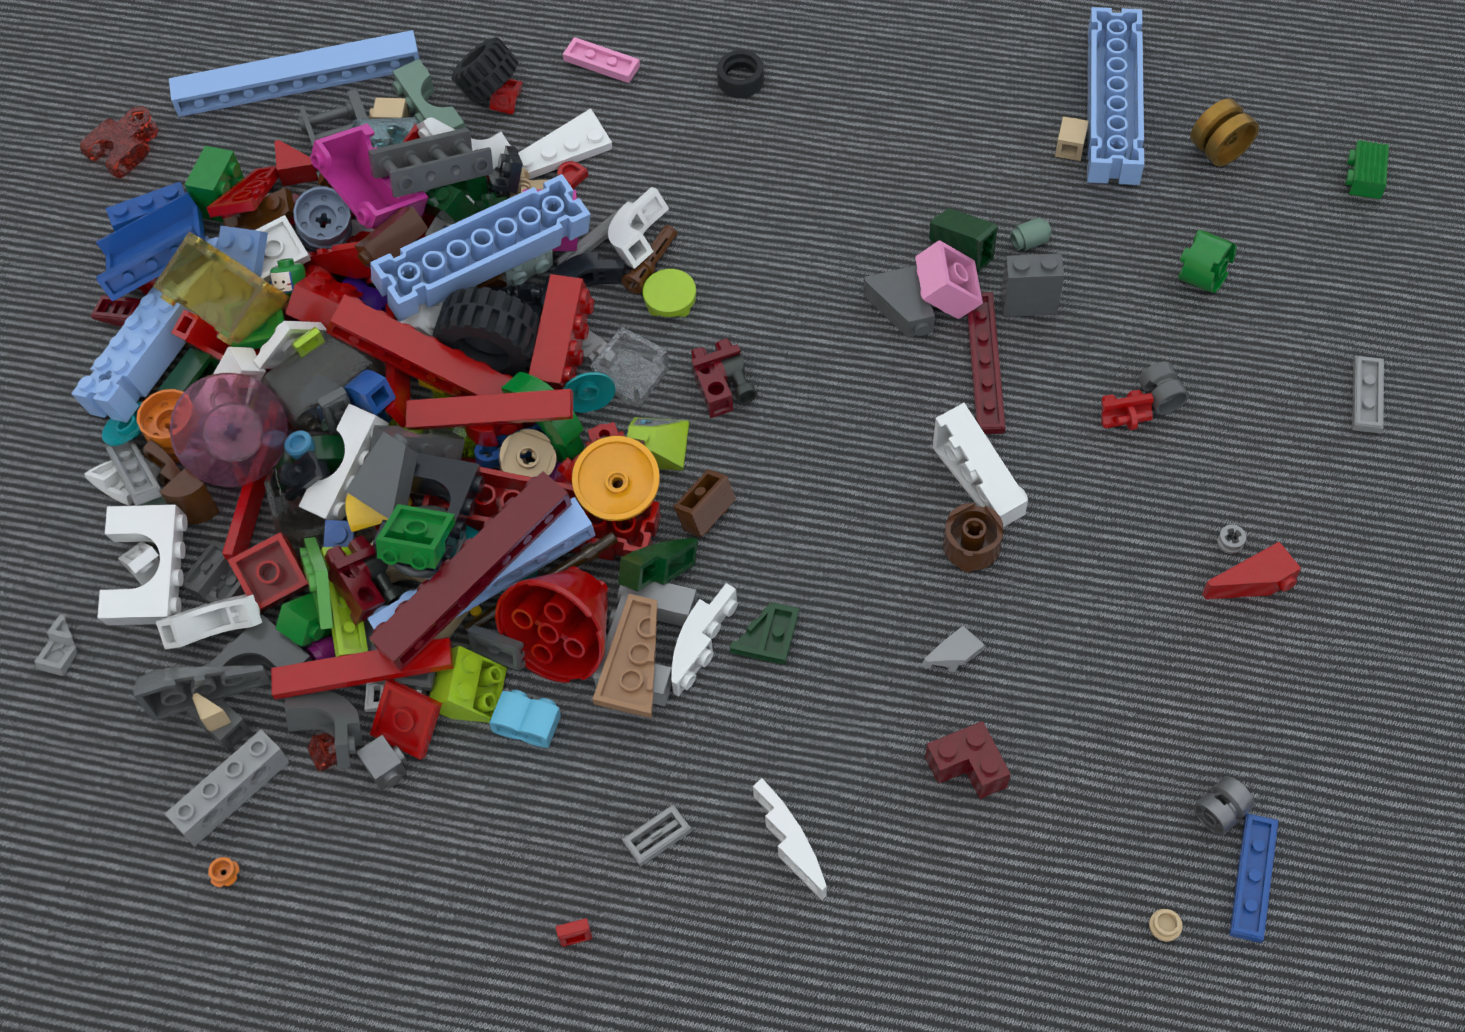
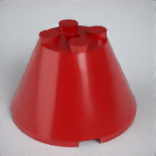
[495,566,608,683]

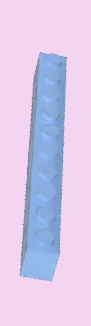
[169,30,420,117]

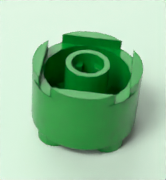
[1178,229,1237,293]

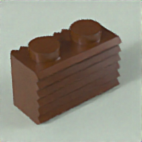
[673,469,736,537]

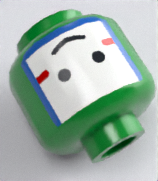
[270,258,306,300]

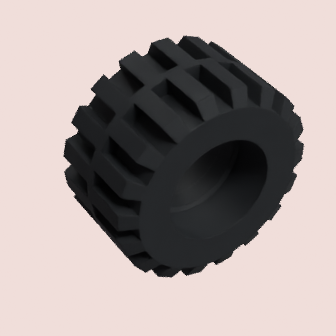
[451,37,519,103]

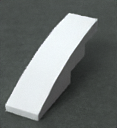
[753,779,827,900]

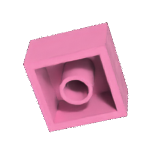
[915,240,983,319]

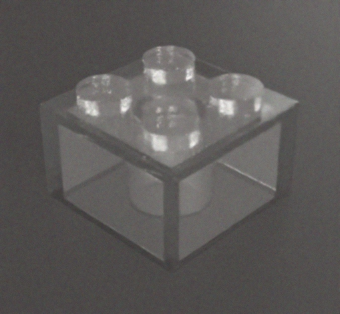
[591,327,669,408]

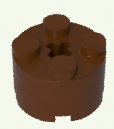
[943,503,1003,573]

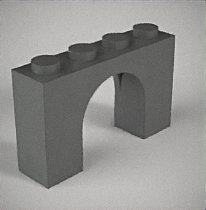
[184,615,312,752]

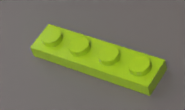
[321,547,368,657]

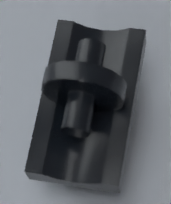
[278,451,330,501]

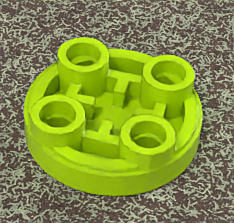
[643,269,696,317]

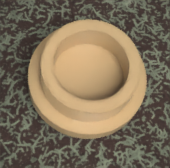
[1149,909,1183,942]

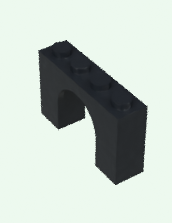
[373,452,485,572]

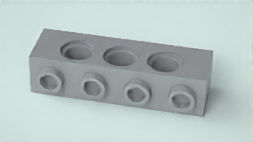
[165,730,289,847]

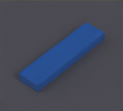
[1229,813,1278,943]

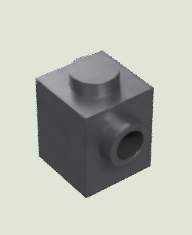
[356,735,407,791]

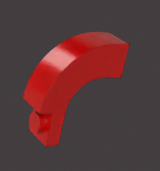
[171,309,260,361]

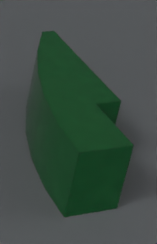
[618,538,698,592]

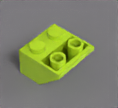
[429,646,507,723]

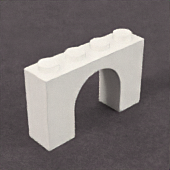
[98,505,187,625]

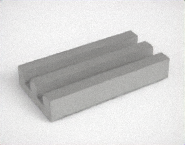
[622,805,691,867]

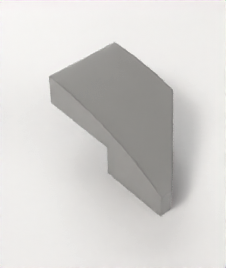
[34,615,77,676]
[922,626,985,672]

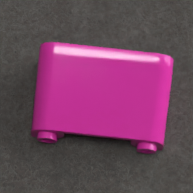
[310,123,428,229]

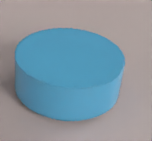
[284,431,315,460]

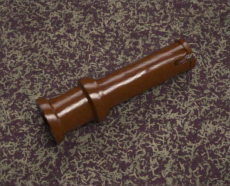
[622,225,677,294]

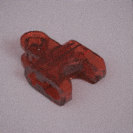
[80,106,158,178]

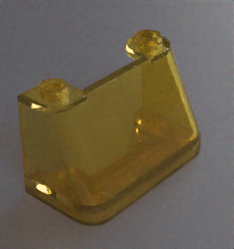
[153,231,290,346]

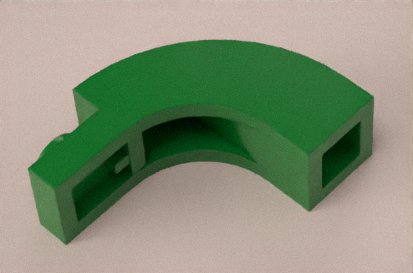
[501,372,585,463]

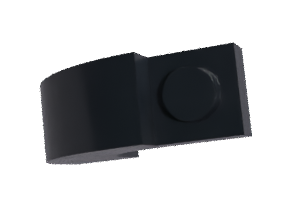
[541,251,626,310]

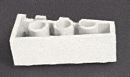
[933,403,1028,527]

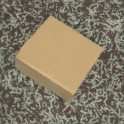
[192,693,231,732]

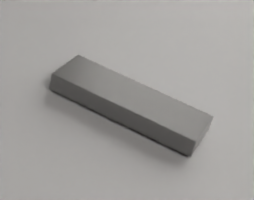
[1352,356,1384,434]

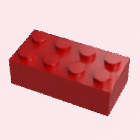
[529,274,594,390]

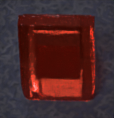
[307,733,352,772]

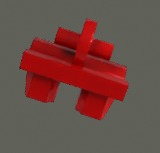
[1101,390,1154,431]

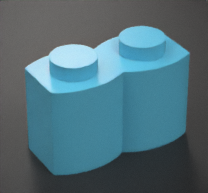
[489,690,561,748]

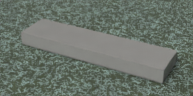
[106,439,162,506]

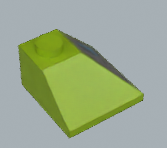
[627,417,689,471]

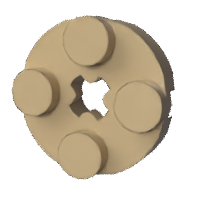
[499,429,556,477]

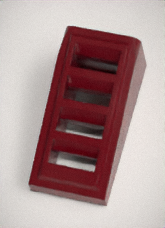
[90,295,141,327]

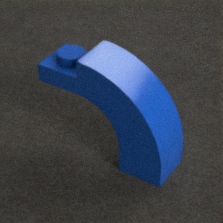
[343,370,396,423]

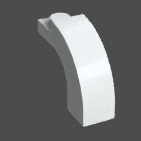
[608,187,669,269]
[156,594,262,649]

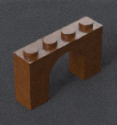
[354,207,428,269]

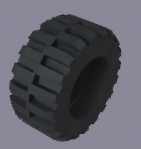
[432,286,540,377]

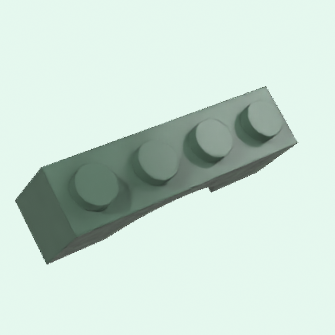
[392,59,465,130]

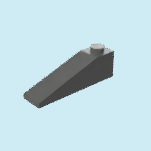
[133,665,271,721]

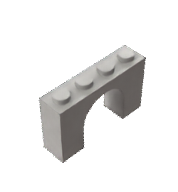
[591,582,698,706]

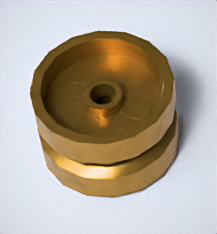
[1190,98,1259,167]

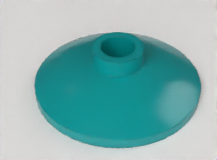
[563,372,616,413]
[102,402,142,446]

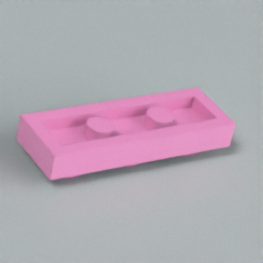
[563,37,640,83]

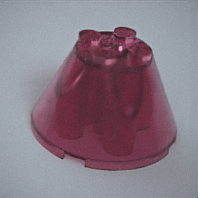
[170,373,288,487]

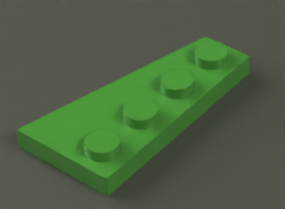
[299,537,333,629]

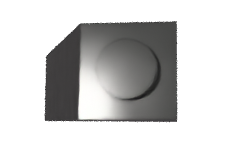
[864,265,935,338]
[345,432,418,519]

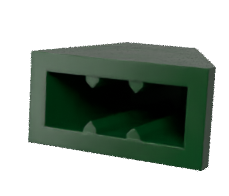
[929,208,998,273]

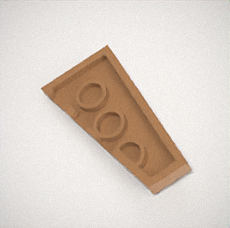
[593,594,658,718]

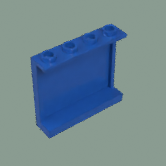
[96,192,207,301]

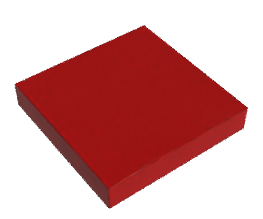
[369,679,442,760]

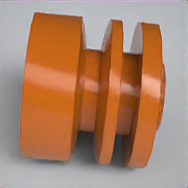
[137,389,203,463]

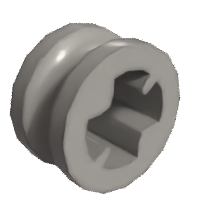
[1217,524,1246,554]

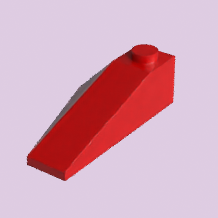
[303,241,374,284]

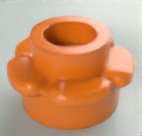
[208,857,240,887]

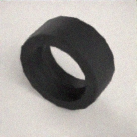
[717,50,764,98]

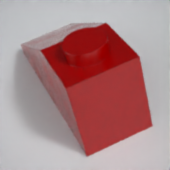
[1202,542,1301,599]

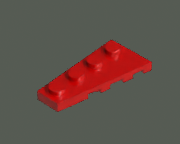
[207,166,279,219]

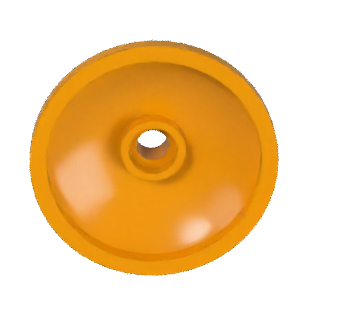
[572,436,660,521]

